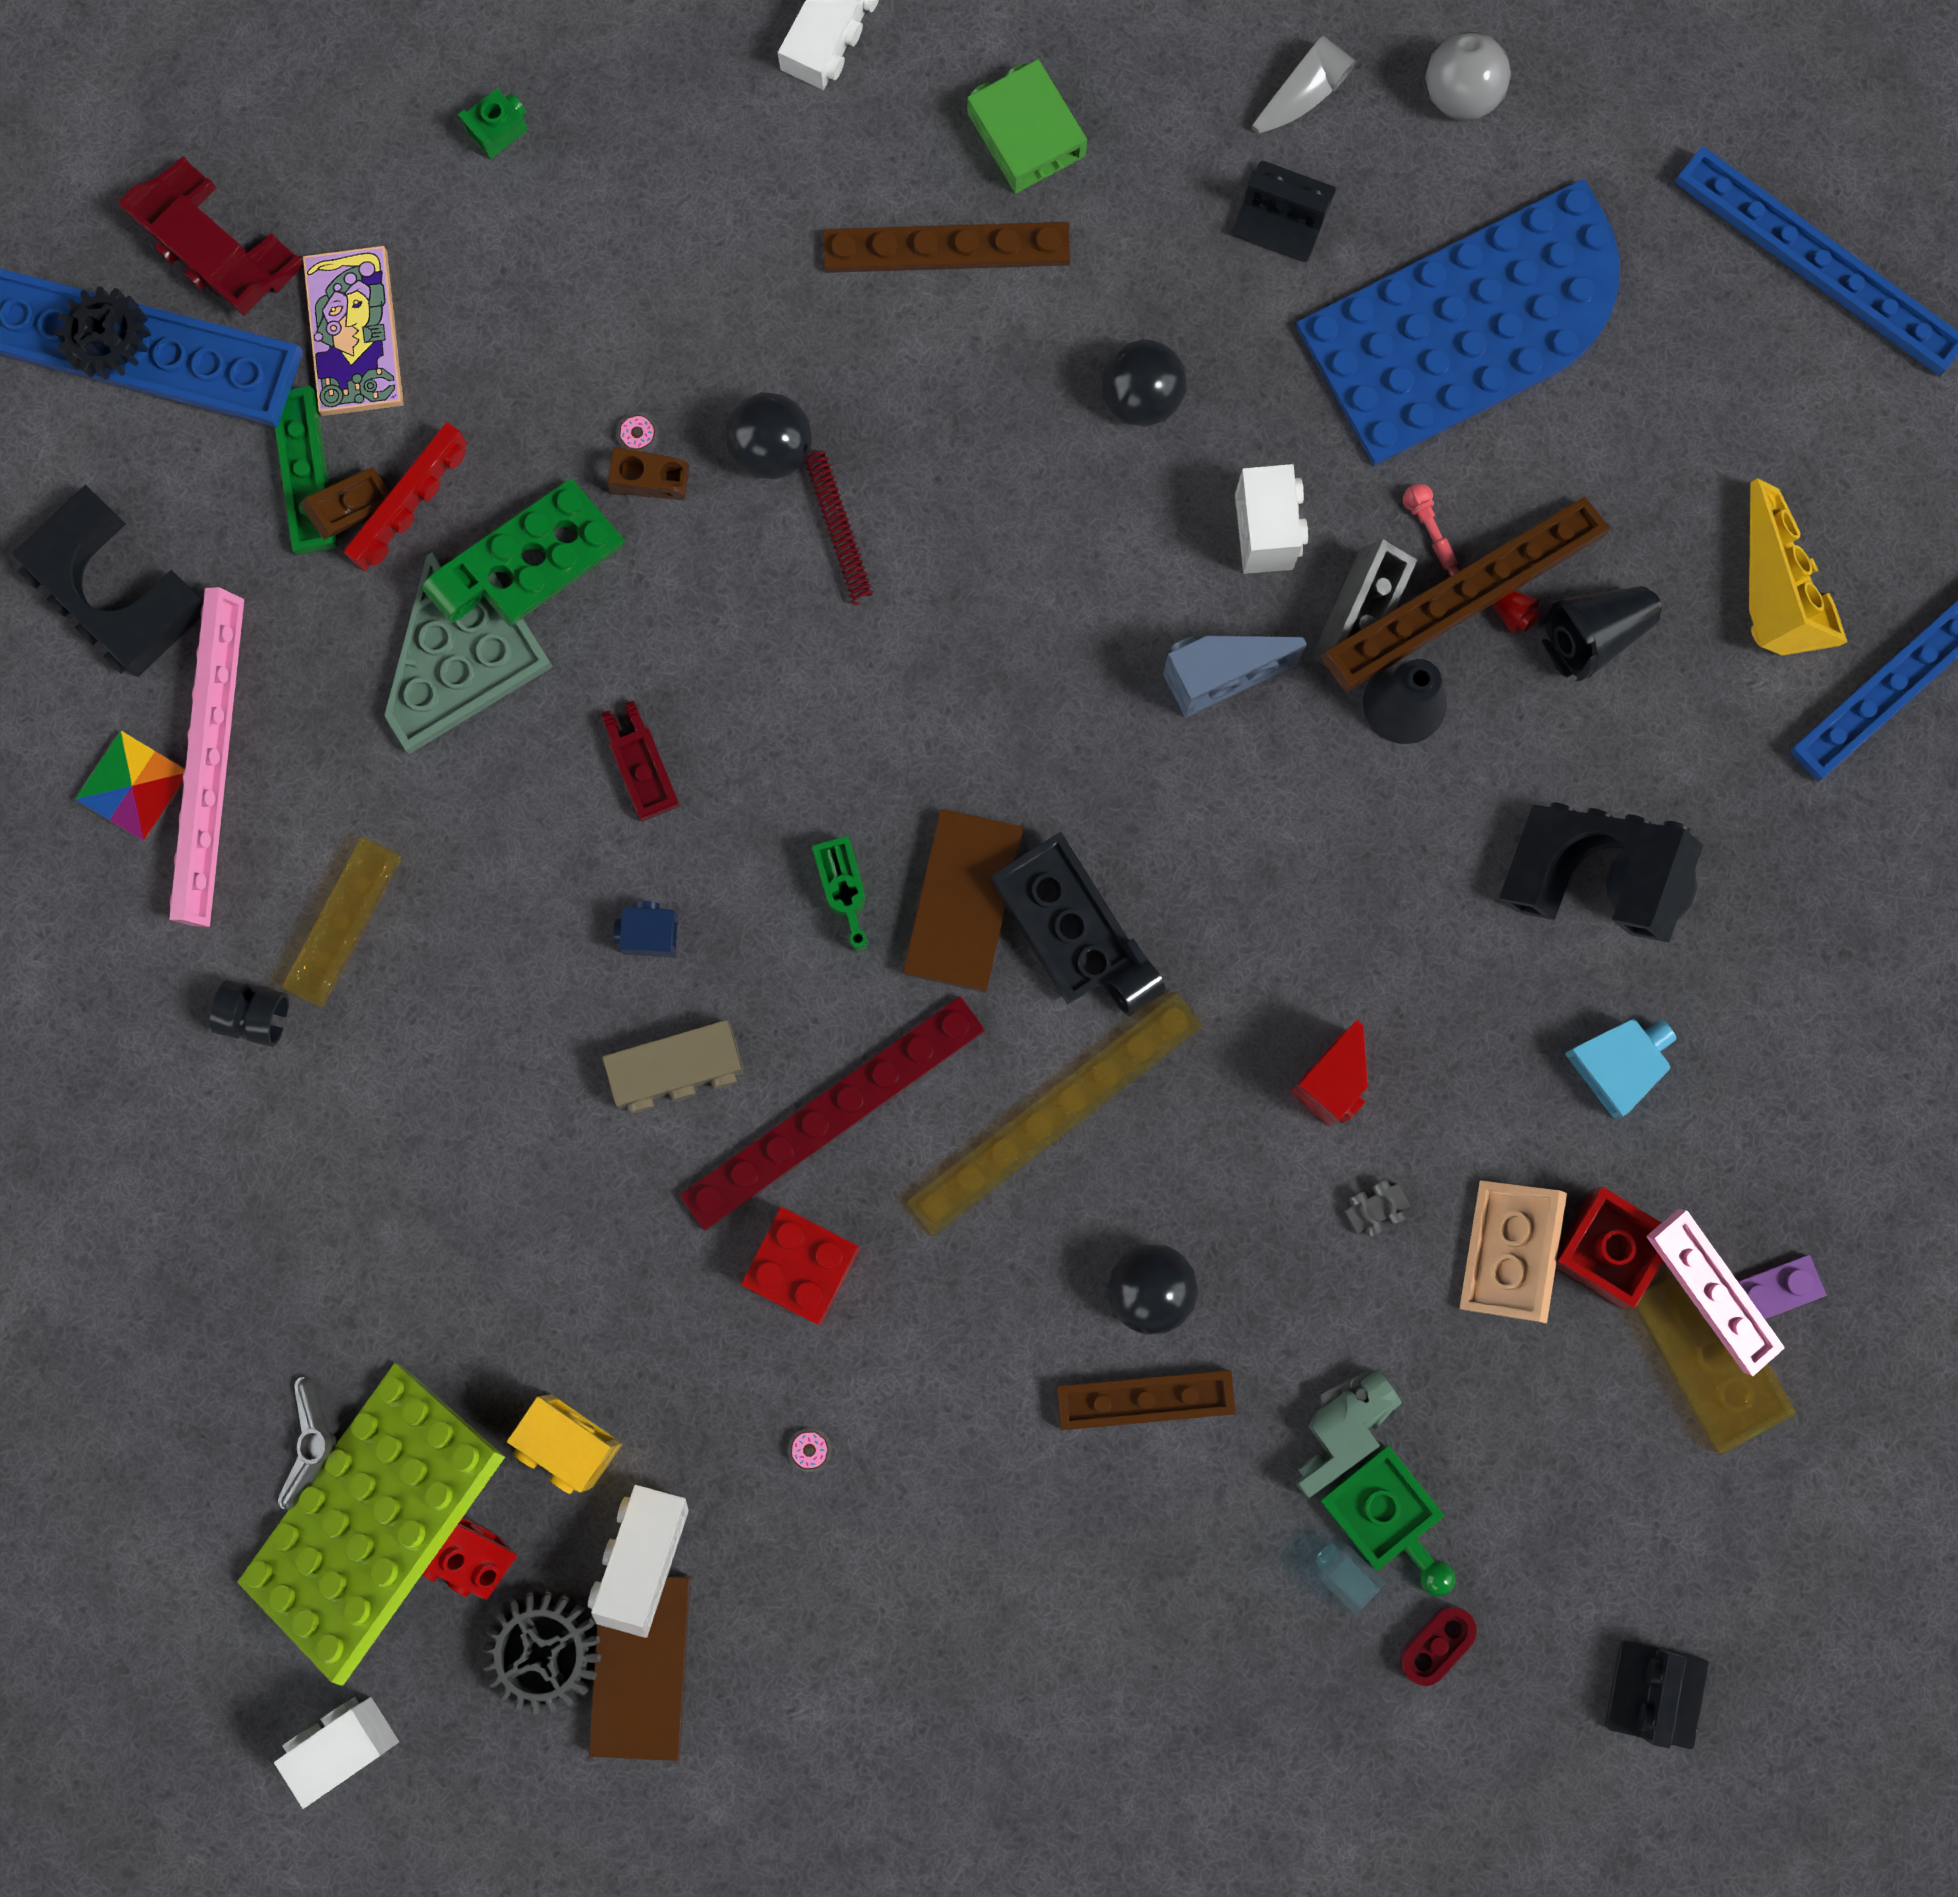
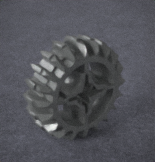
[481,1590,601,1715]

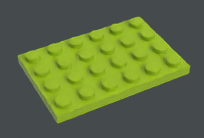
[237,1363,505,1686]

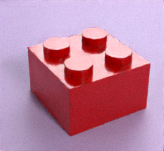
[1556,1186,1663,1309]
[741,1206,861,1325]

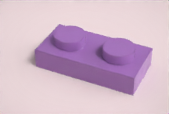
[1738,1255,1827,1319]

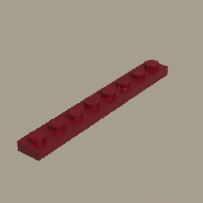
[680,996,985,1231]

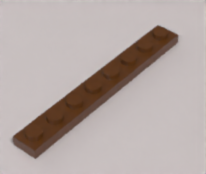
[1321,496,1610,693]

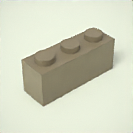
[603,1020,745,1114]

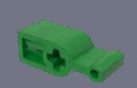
[812,835,868,953]

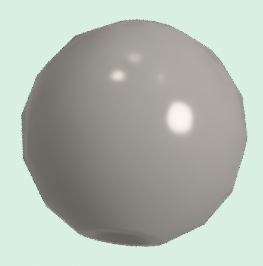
[1425,31,1511,121]

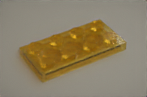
[1635,1275,1797,1455]

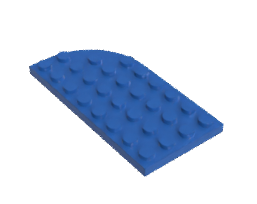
[1296,179,1620,466]

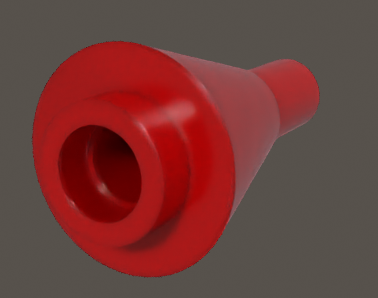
[1490,590,1540,634]

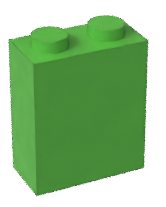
[967,59,1087,194]

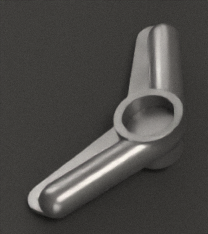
[278,1377,338,1510]

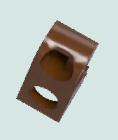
[608,447,689,500]

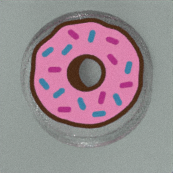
[616,412,659,453]
[788,1428,832,1473]

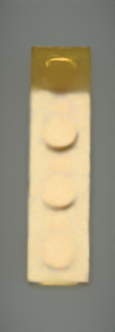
[281,836,403,1008]

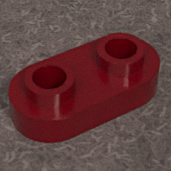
[1400,1606,1477,1686]

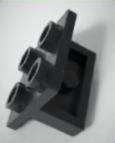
[1232,161,1336,262]
[1605,1640,1709,1749]

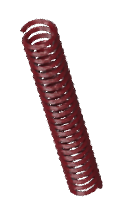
[804,449,874,606]

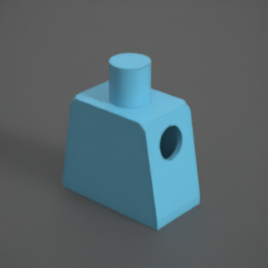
[1565,1019,1677,1119]

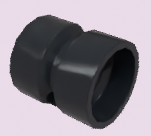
[210,980,289,1047]

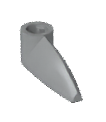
[1252,36,1356,133]

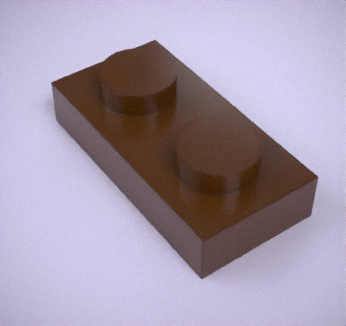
[300,467,390,540]

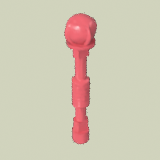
[1403,484,1459,577]

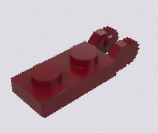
[601,700,681,822]

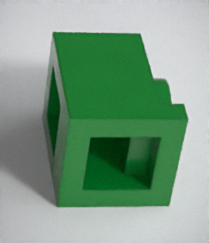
[458,88,528,160]

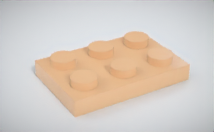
[1460,1180,1567,1323]

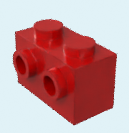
[422,1517,518,1600]

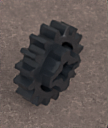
[55,286,151,380]

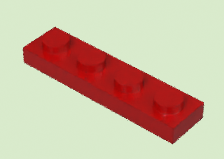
[343,422,467,572]

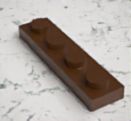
[1057,1370,1236,1431]

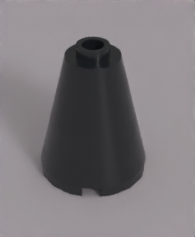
[1539,586,1662,681]
[1363,659,1447,745]

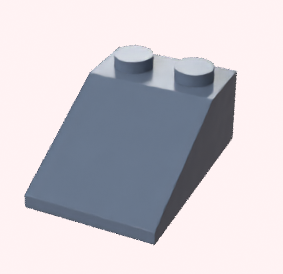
[1163,636,1307,718]

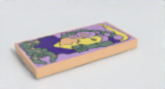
[303,246,404,416]

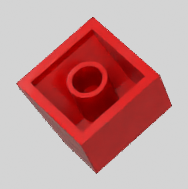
[1290,1020,1368,1126]

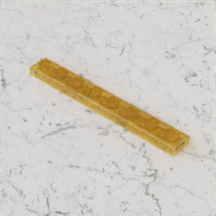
[906,993,1204,1237]

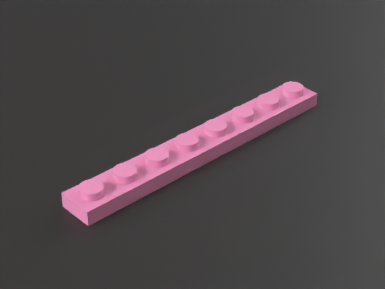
[169,587,244,927]

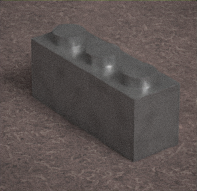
[1311,539,1417,667]

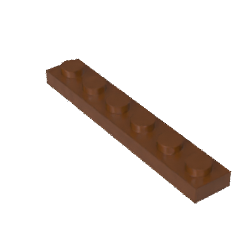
[824,222,1070,273]

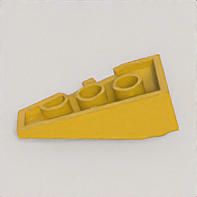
[1749,478,1847,656]

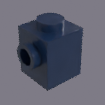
[613,901,678,957]

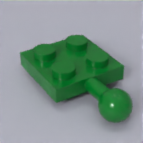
[1319,1445,1456,1597]

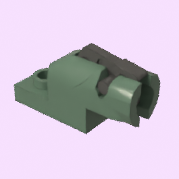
[1294,1369,1402,1498]

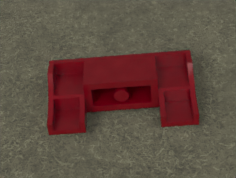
[118,156,304,316]

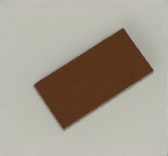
[903,809,1024,993]
[589,1572,691,1761]

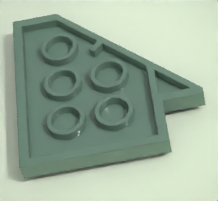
[384,553,553,754]

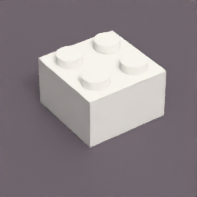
[1235,464,1308,574]
[274,1697,399,1809]

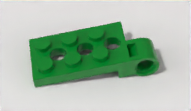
[422,478,625,627]

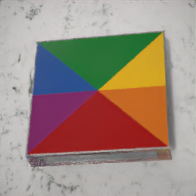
[74,729,185,845]

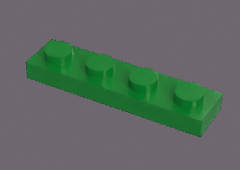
[275,386,338,556]

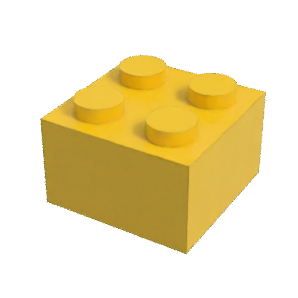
[507,1394,623,1494]

